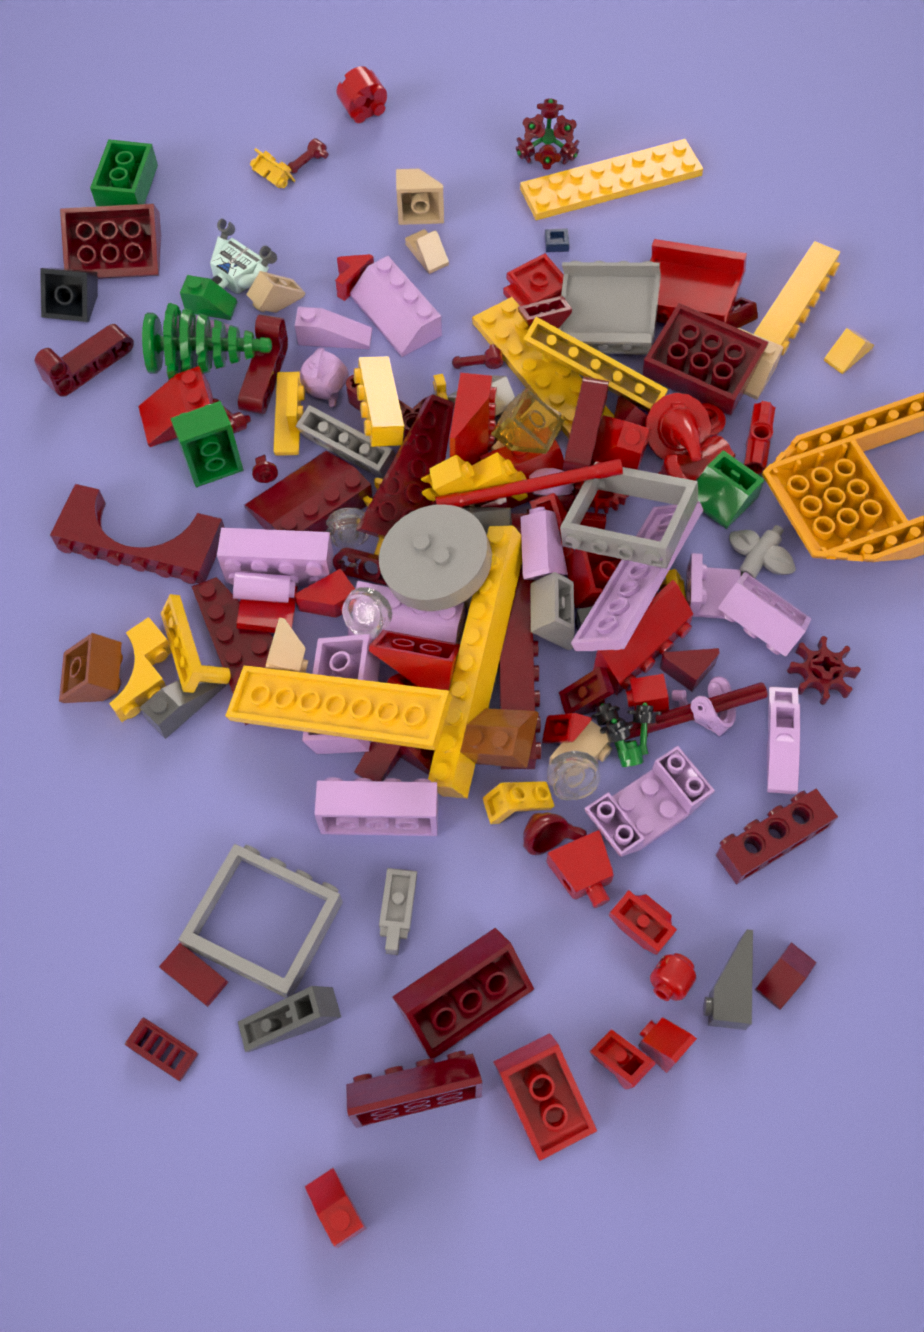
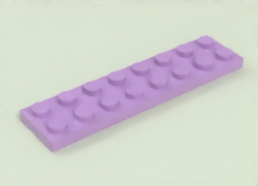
[571,501,703,651]

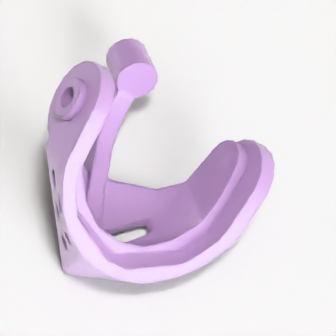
[672,676,736,737]

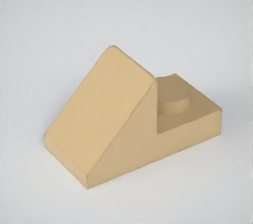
[405,229,449,274]

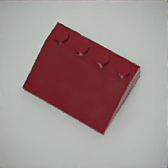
[60,204,161,279]
[643,303,769,416]
[244,450,373,532]
[346,1051,483,1128]

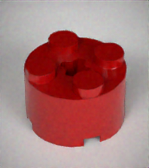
[336,66,387,123]

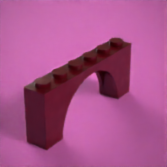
[50,484,225,584]

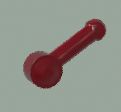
[287,138,329,174]
[452,344,503,369]
[214,398,251,433]

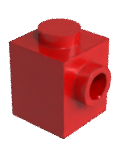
[626,674,669,712]

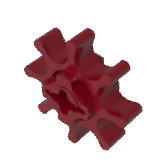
[787,636,861,705]

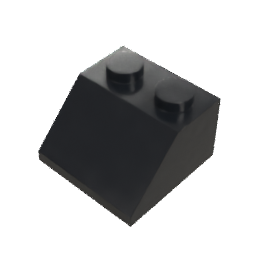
[40,267,98,322]

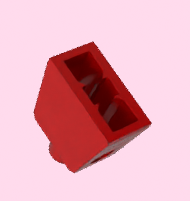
[546,830,614,908]

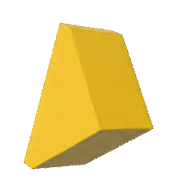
[824,328,874,374]

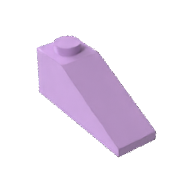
[295,307,372,349]

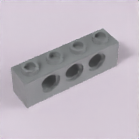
[296,405,396,479]

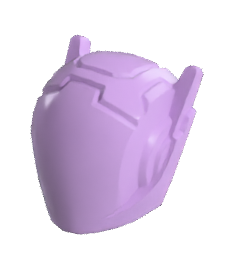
[300,348,349,407]

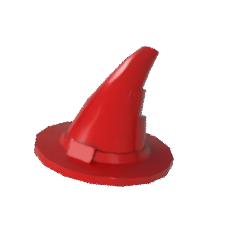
[645,393,711,462]

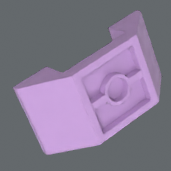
[584,746,715,857]

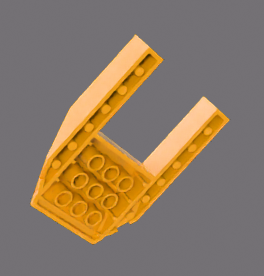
[762,392,924,562]

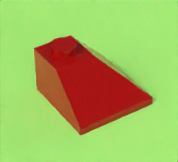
[591,415,652,470]

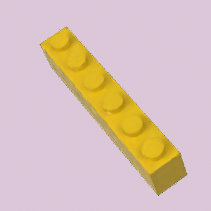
[754,241,840,356]
[524,317,668,413]

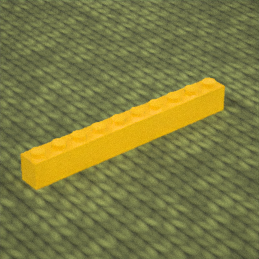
[428,526,522,799]

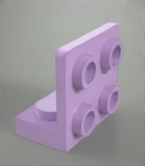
[686,553,741,619]

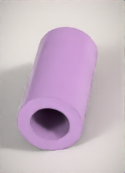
[233,571,295,603]

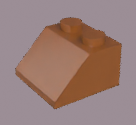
[59,633,123,703]
[460,708,539,768]

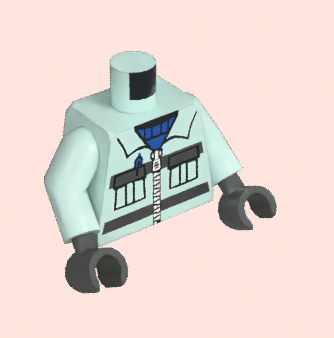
[210,218,277,294]

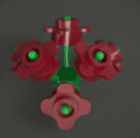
[516,98,580,170]

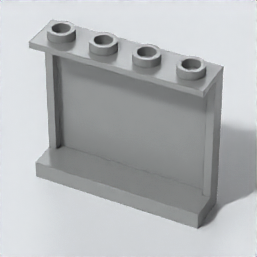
[558,261,661,355]

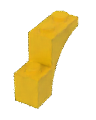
[430,452,528,501]
[109,617,172,723]

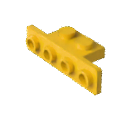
[273,372,305,456]

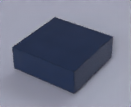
[544,228,570,252]

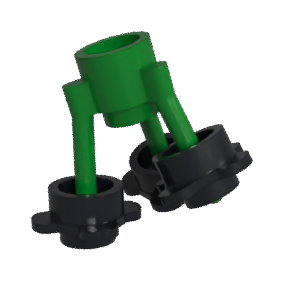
[591,703,662,767]

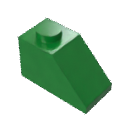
[180,275,238,320]

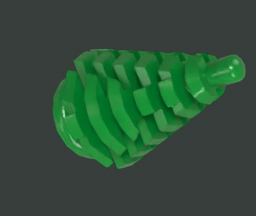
[142,303,272,380]

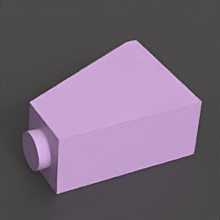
[521,507,568,580]

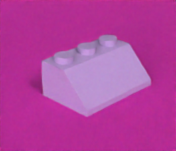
[718,572,811,657]

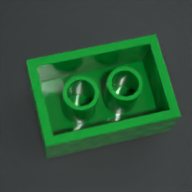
[90,139,158,207]
[170,401,244,488]

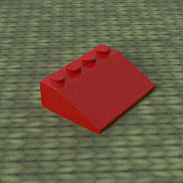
[449,372,497,466]

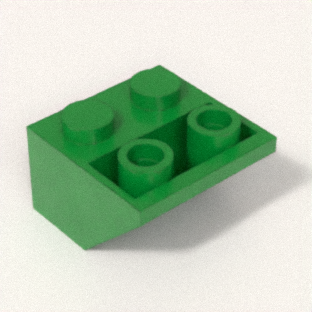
[697,450,765,529]

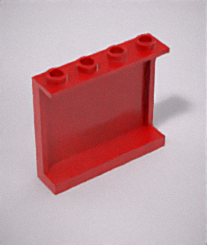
[650,239,747,324]

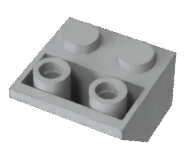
[530,572,574,650]

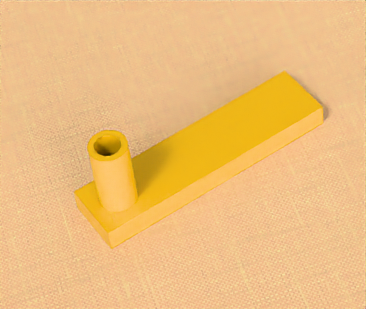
[161,594,230,693]

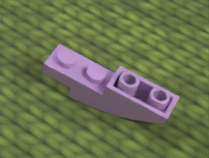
[767,687,800,794]

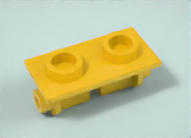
[250,148,296,188]

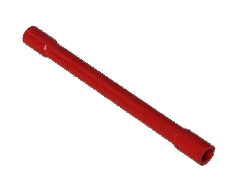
[435,458,623,508]

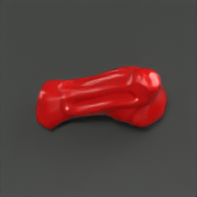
[658,436,736,481]

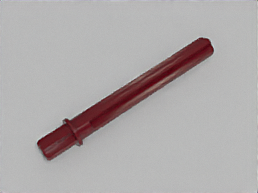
[624,682,768,741]

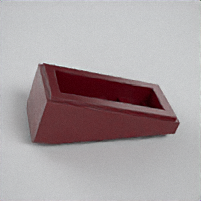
[125,1017,199,1082]

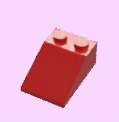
[138,366,215,447]
[565,549,658,608]
[369,630,460,691]
[493,1033,597,1161]

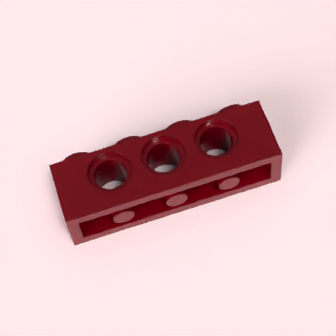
[716,788,838,885]

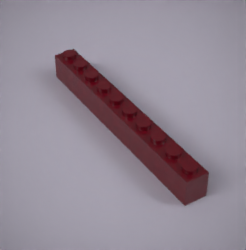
[499,513,541,769]

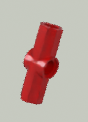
[744,401,776,474]

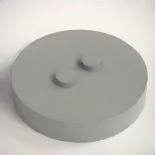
[379,505,492,611]

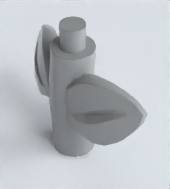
[729,525,796,579]

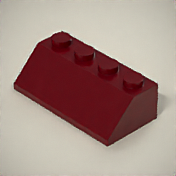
[392,928,534,1058]

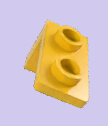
[483,781,554,824]

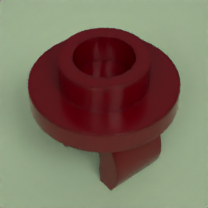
[252,454,278,483]

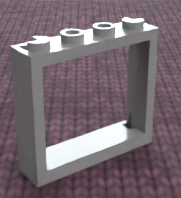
[560,462,698,569]
[178,844,343,998]

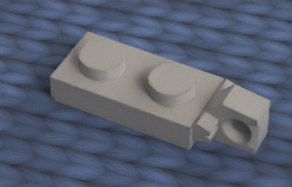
[379,868,417,955]

